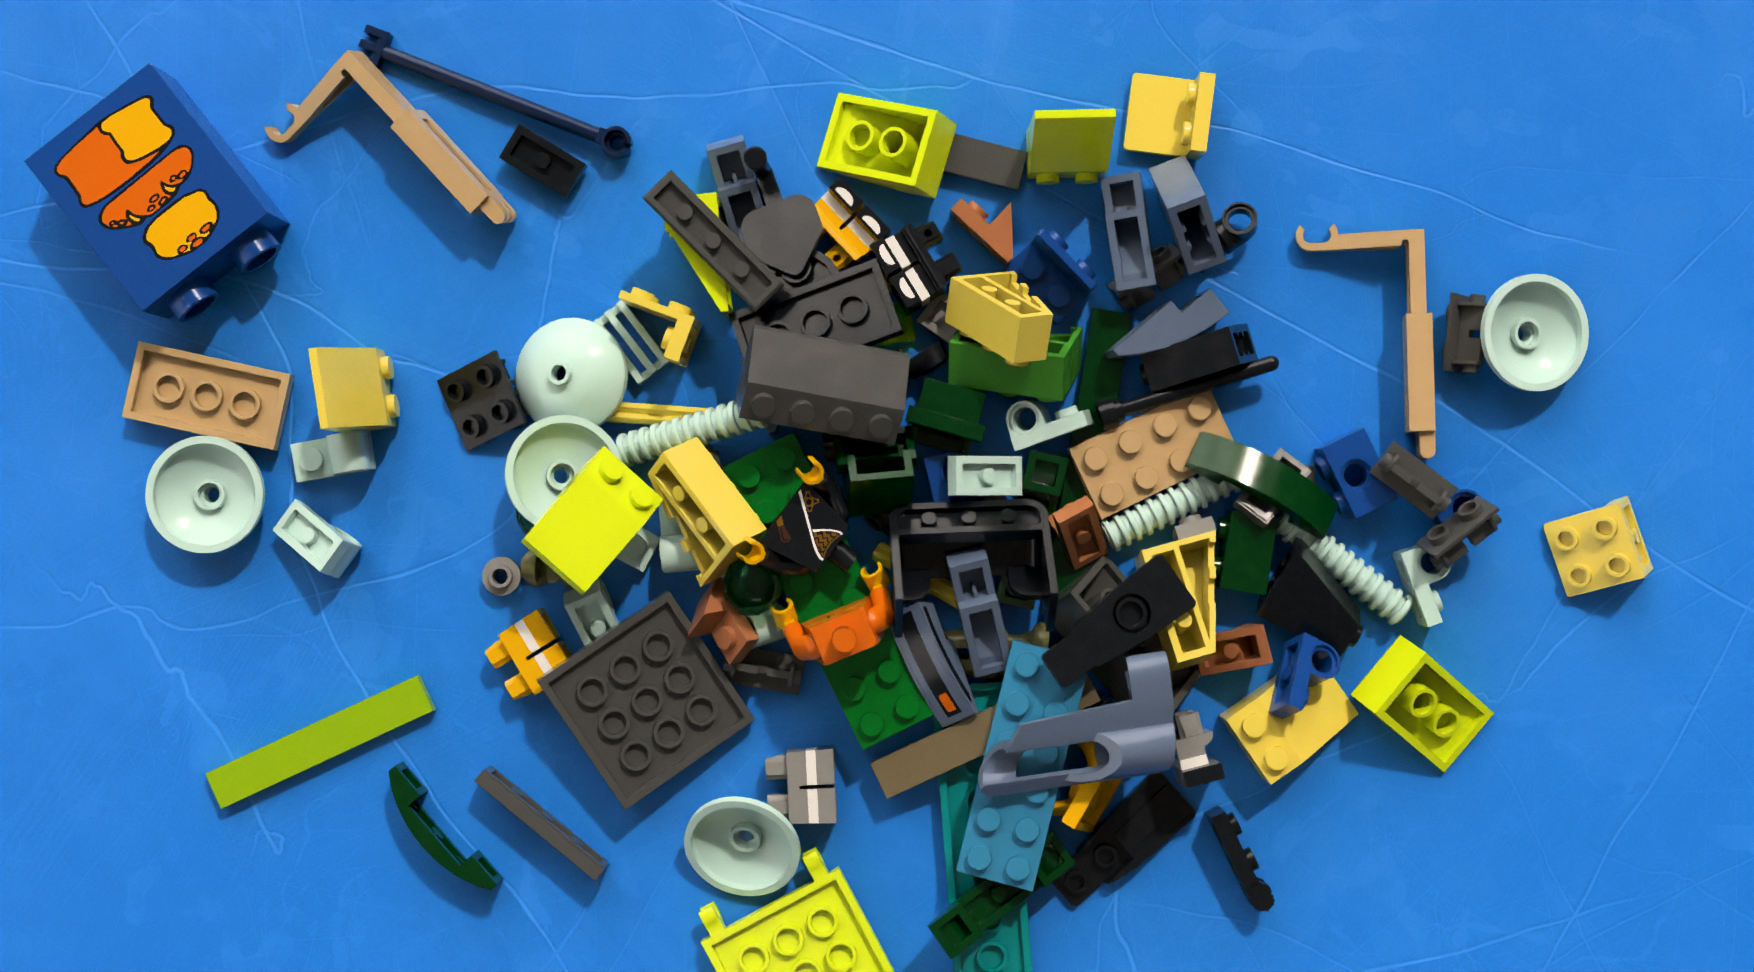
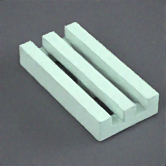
[593,300,670,385]

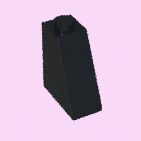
[1140,323,1258,392]
[1256,537,1363,657]

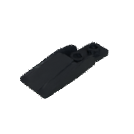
[1041,554,1196,687]
[1052,773,1196,906]

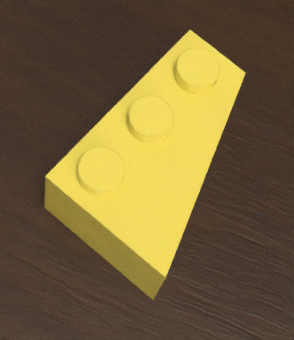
[945,271,1053,367]
[647,437,767,587]
[1134,530,1216,672]

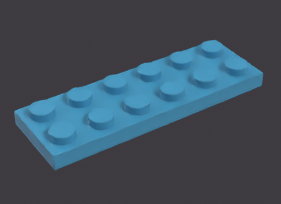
[956,639,1087,892]

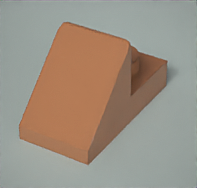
[949,198,1013,267]
[1048,495,1109,570]
[687,577,759,665]
[1198,623,1273,676]

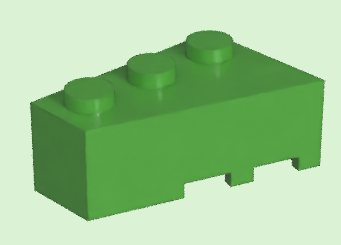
[948,327,1083,402]

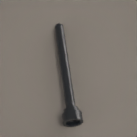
[1095,356,1279,431]

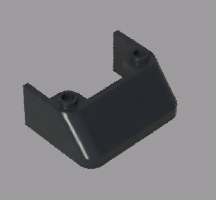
[889,499,1059,638]

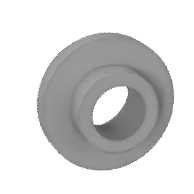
[482,557,522,596]

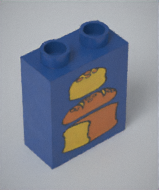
[24,63,290,323]

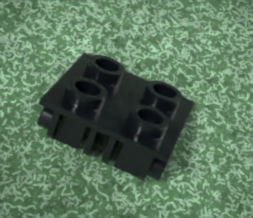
[437,350,529,451]

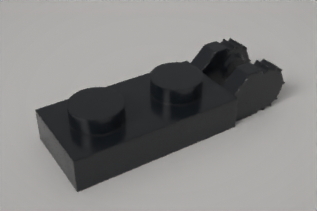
[1205,806,1275,912]

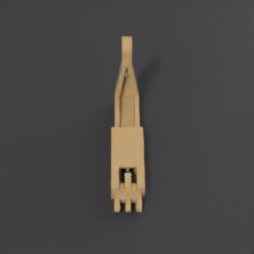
[264,50,517,224]
[1295,224,1436,460]

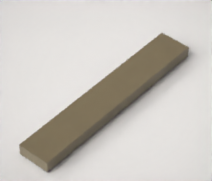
[870,672,1101,799]

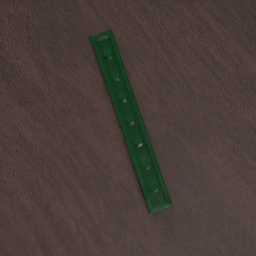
[1041,308,1132,611]

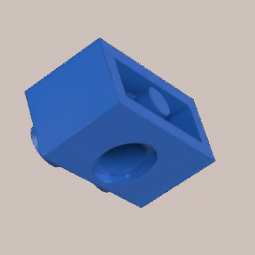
[1314,428,1398,519]

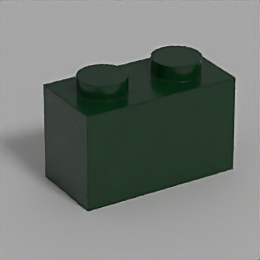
[1214,510,1278,595]

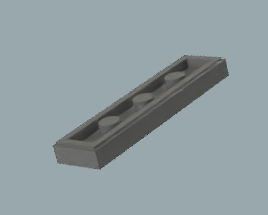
[643,170,784,313]
[474,766,609,881]

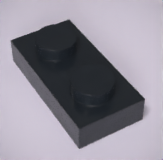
[499,124,588,199]

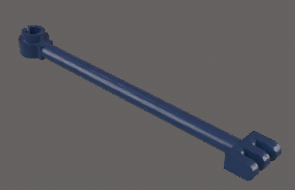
[358,25,633,159]

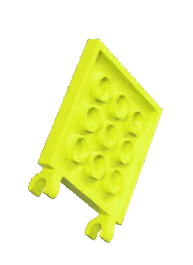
[698,846,895,972]

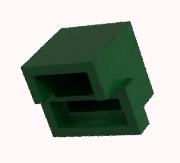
[905,377,986,456]
[833,426,917,517]

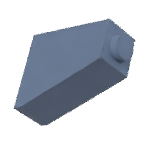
[1148,155,1226,275]

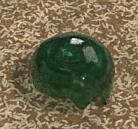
[723,558,783,616]

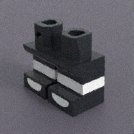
[869,221,962,316]

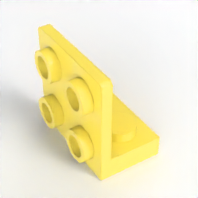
[1123,72,1216,160]
[618,287,702,368]
[1543,496,1653,597]

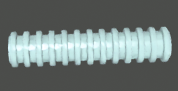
[616,401,768,467]
[1101,474,1241,552]
[1276,512,1413,625]

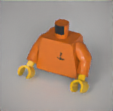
[770,562,894,666]

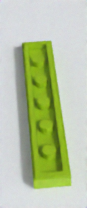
[205,675,436,809]

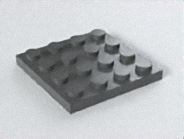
[536,590,755,810]

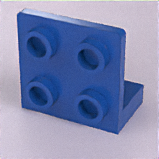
[1003,228,1097,325]

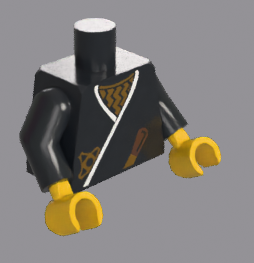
[736,456,860,576]

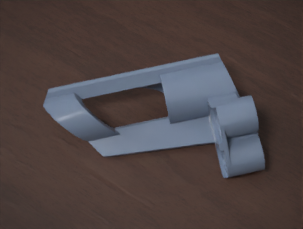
[978,651,1176,797]

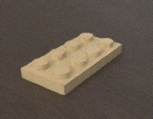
[122,341,295,451]
[1066,390,1234,520]

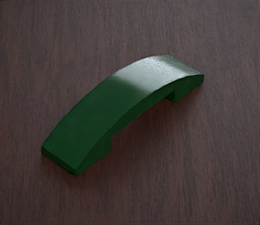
[1185,432,1338,540]
[996,449,1069,610]
[389,762,504,890]
[927,831,1076,959]

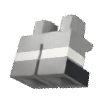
[1172,709,1225,788]
[765,744,837,824]

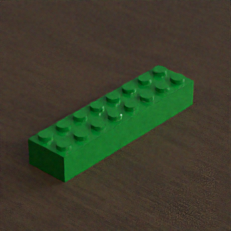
[723,433,933,750]

